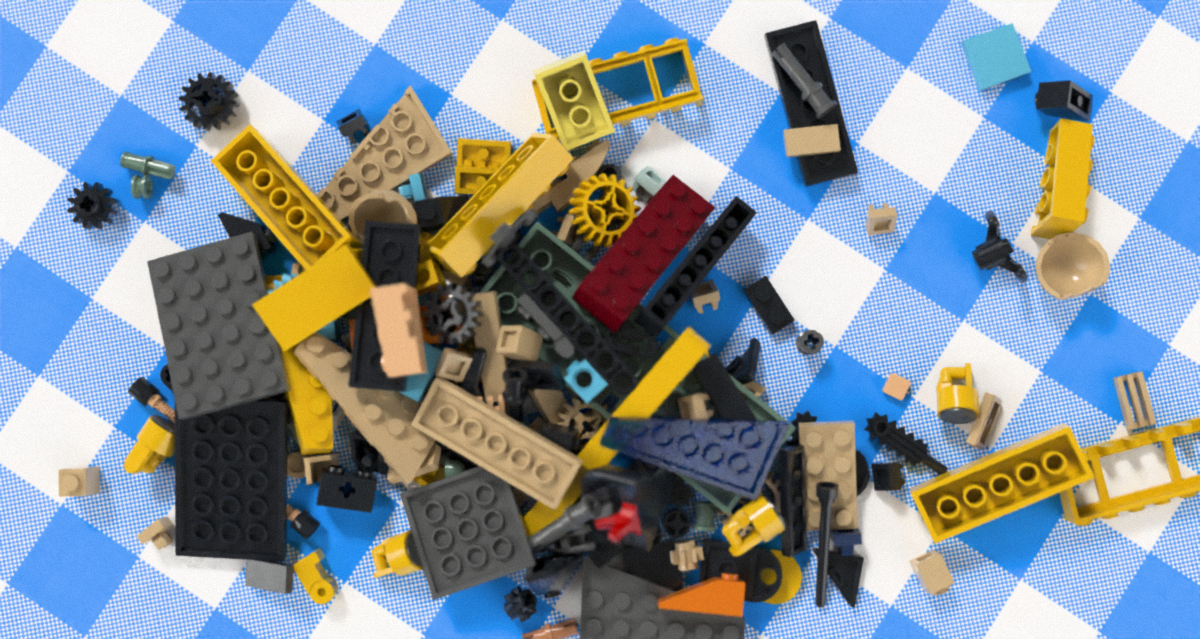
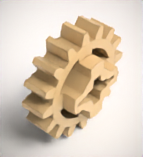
[555,397,608,451]

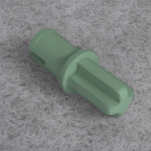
[120,151,176,180]

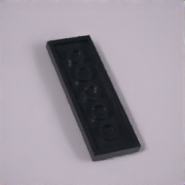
[764,20,858,187]
[348,221,423,392]

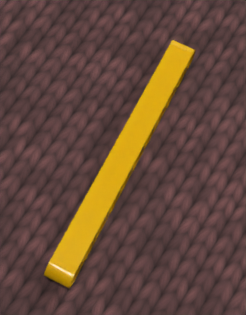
[523,327,711,536]

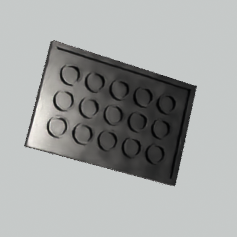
[174,397,288,562]

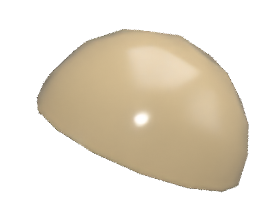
[349,190,418,245]
[1035,232,1111,300]

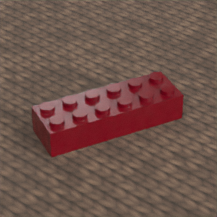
[571,174,715,333]

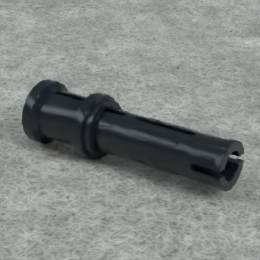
[502,367,528,425]

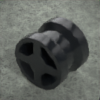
[663,508,691,538]

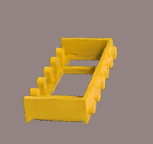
[531,37,704,140]
[1059,416,1200,526]

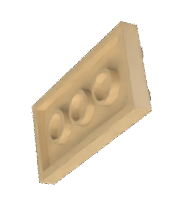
[798,421,858,531]

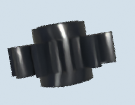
[67,182,119,230]

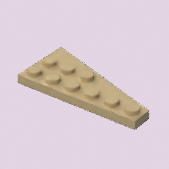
[318,85,453,222]
[294,332,436,487]

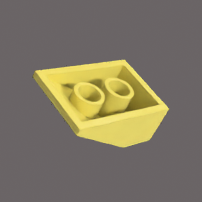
[533,51,615,151]

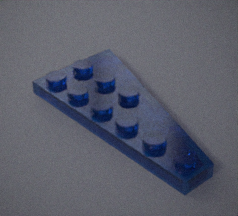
[599,417,789,500]

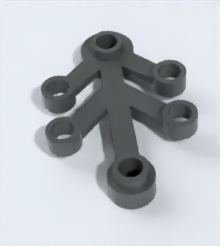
[481,209,539,269]

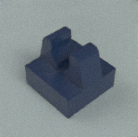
[830,529,862,556]

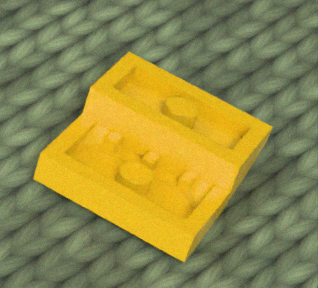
[454,138,512,194]

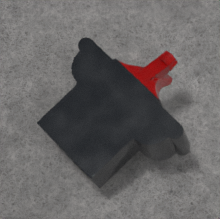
[581,447,675,552]

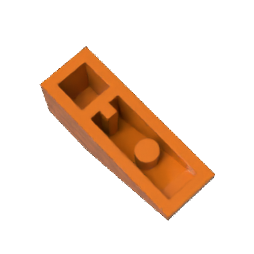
[657,573,745,617]

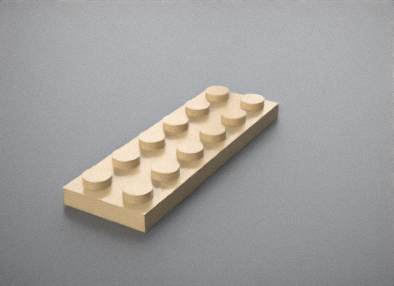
[411,377,584,510]

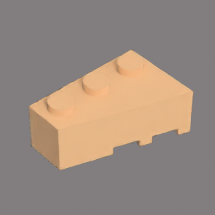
[370,284,427,378]

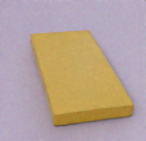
[252,244,377,352]

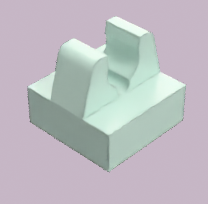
[632,165,667,201]

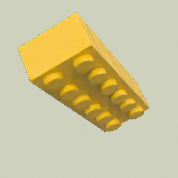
[211,124,362,270]
[423,133,574,278]
[909,423,1095,544]

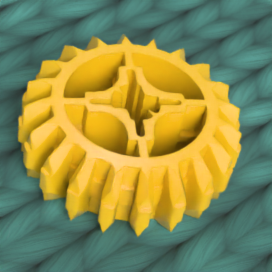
[568,173,641,247]

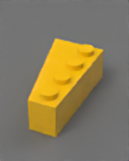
[1030,118,1095,239]
[281,341,333,455]

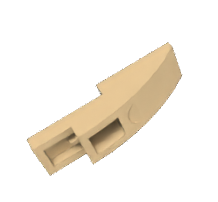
[531,140,610,214]

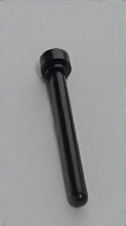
[815,481,839,608]

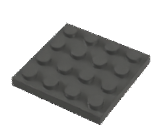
[400,466,538,600]

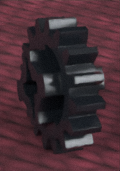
[178,72,240,132]
[422,283,483,345]

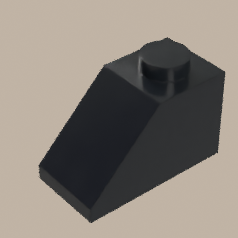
[1035,80,1093,121]
[412,196,469,232]
[218,212,278,259]

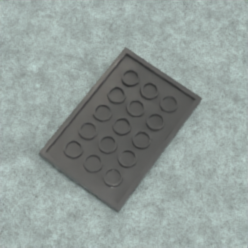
[147,232,291,420]

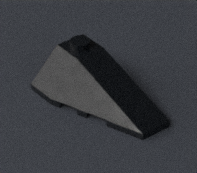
[524,551,584,599]

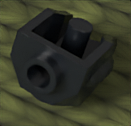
[350,429,389,475]

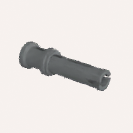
[771,43,838,119]
[529,494,602,552]

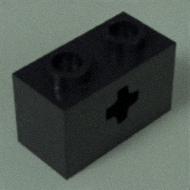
[316,465,377,513]

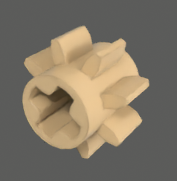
[669,540,704,571]

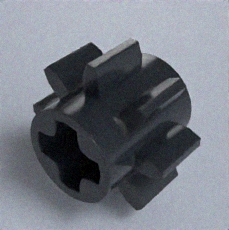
[504,586,537,623]

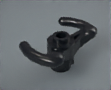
[972,210,1028,283]

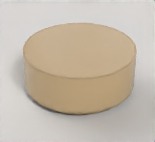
[287,451,309,479]

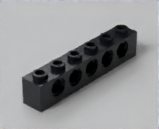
[634,196,757,339]

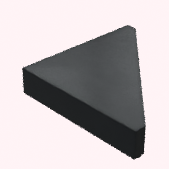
[726,338,761,385]
[812,547,864,607]

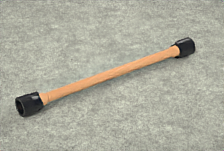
[128,377,321,540]

